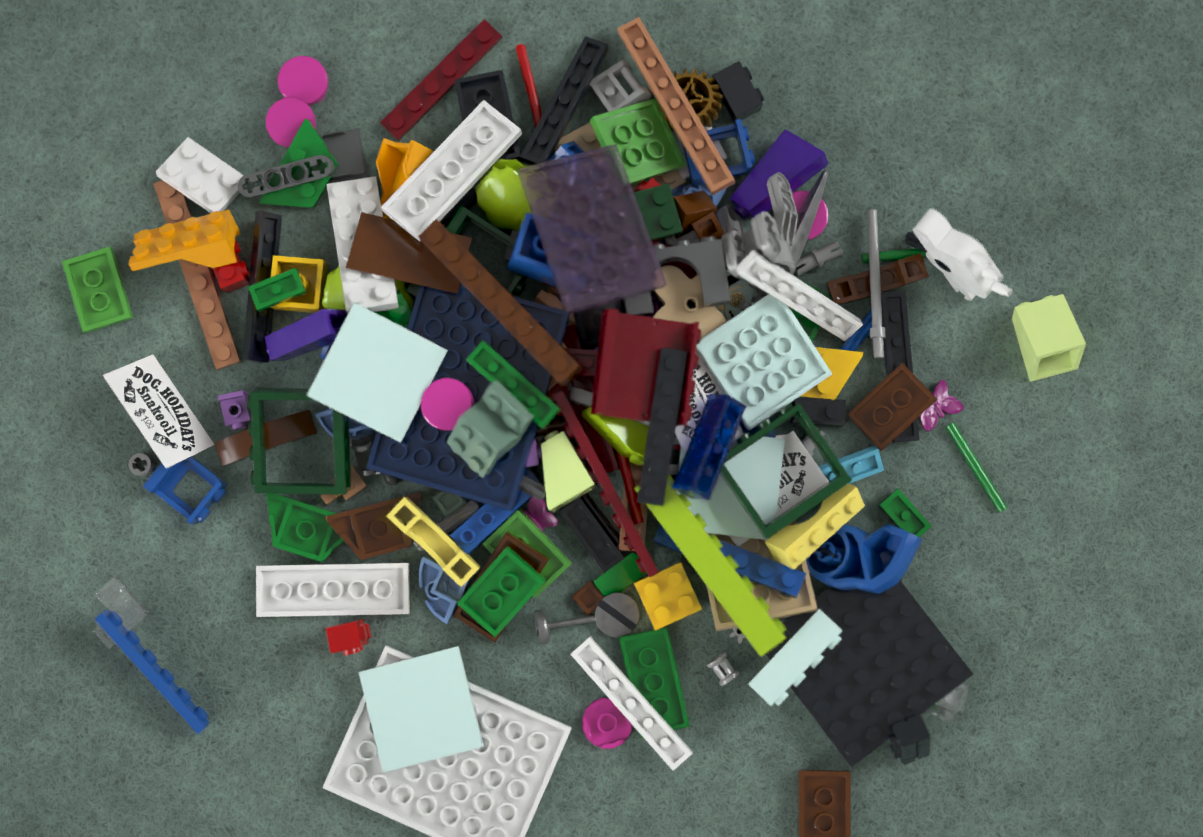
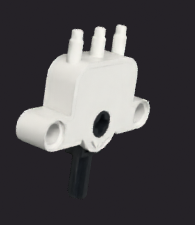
[905,209,1012,301]

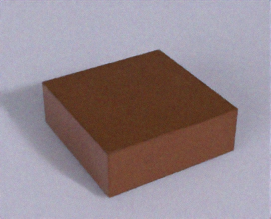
[571,581,604,616]

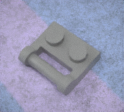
[590,60,651,112]

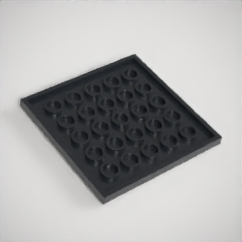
[765,581,973,767]

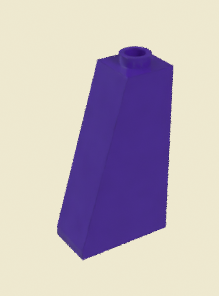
[730,129,829,219]
[265,309,347,361]

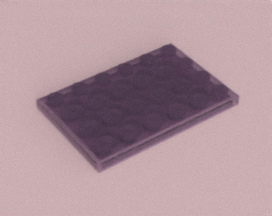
[518,144,667,315]

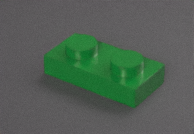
[248,268,307,312]
[878,488,932,538]

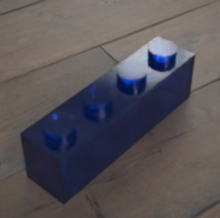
[672,394,746,501]

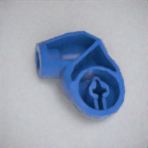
[806,524,922,594]

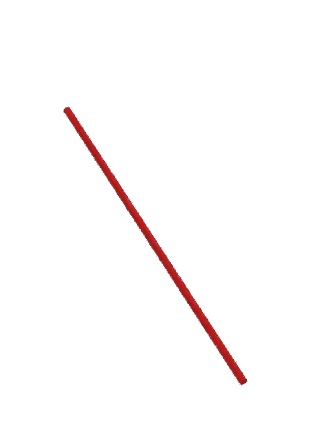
[515,44,644,525]

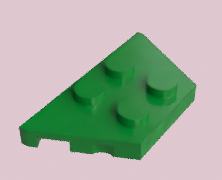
[259,118,339,208]
[266,493,343,562]

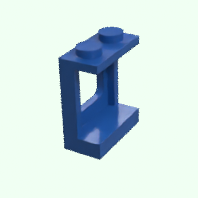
[682,119,755,186]
[143,456,228,524]

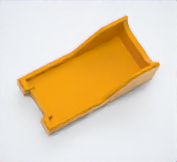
[376,138,434,219]
[128,209,241,271]

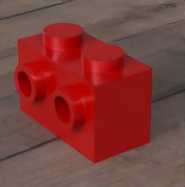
[212,239,250,293]
[325,619,371,656]

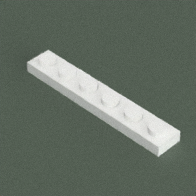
[736,250,863,342]
[571,636,693,771]

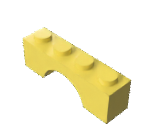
[765,484,865,570]
[387,497,481,587]

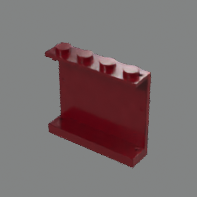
[590,309,701,426]

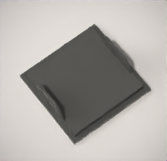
[320,128,369,184]

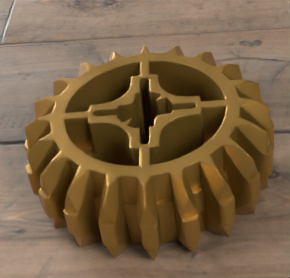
[656,68,722,132]

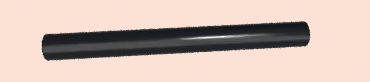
[580,493,620,546]

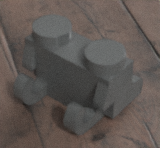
[350,430,381,477]

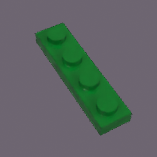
[466,341,561,429]

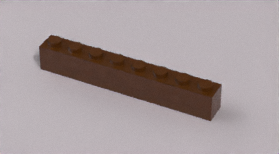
[418,219,583,387]

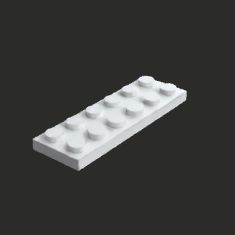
[381,100,522,241]
[326,176,399,316]
[256,563,410,617]

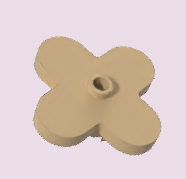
[651,266,728,339]

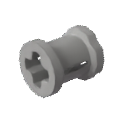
[707,652,740,686]

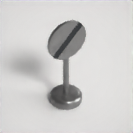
[534,592,639,645]

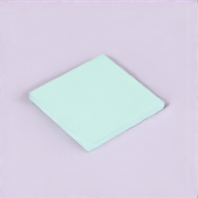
[696,294,832,430]
[306,302,447,442]
[676,437,785,540]
[359,646,484,773]

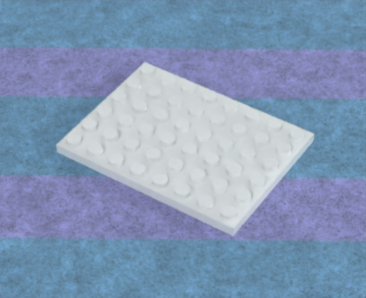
[322,645,572,837]

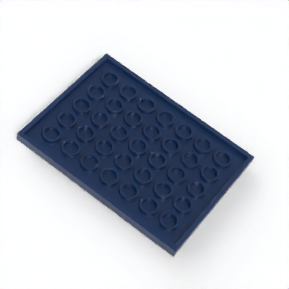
[366,282,571,511]

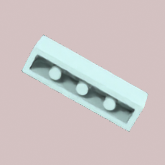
[748,609,842,706]

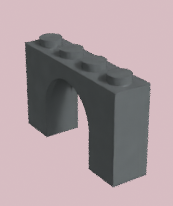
[619,237,730,317]

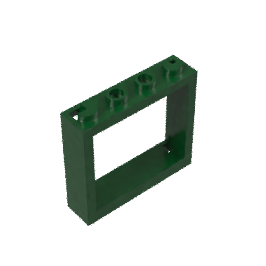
[406,206,527,297]
[247,388,351,495]
[712,403,852,539]

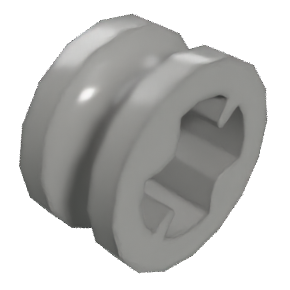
[128,453,154,476]

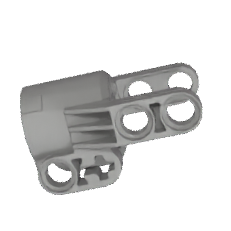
[717,172,798,287]

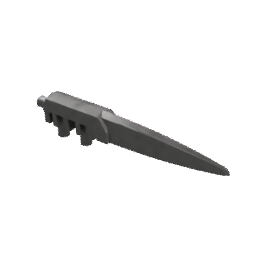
[738,169,828,311]

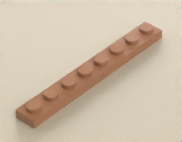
[617,17,735,195]
[153,180,242,370]

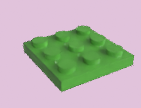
[590,98,687,189]

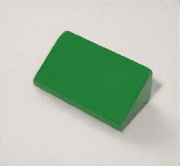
[593,551,647,596]

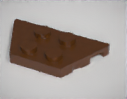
[325,492,422,560]

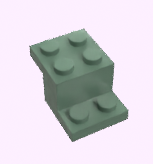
[447,380,534,478]

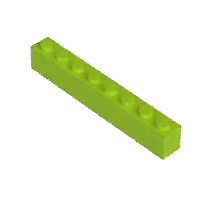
[635,473,786,657]

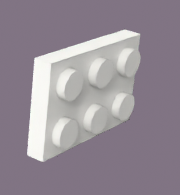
[156,137,246,213]

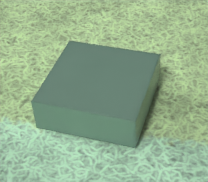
[432,490,467,518]

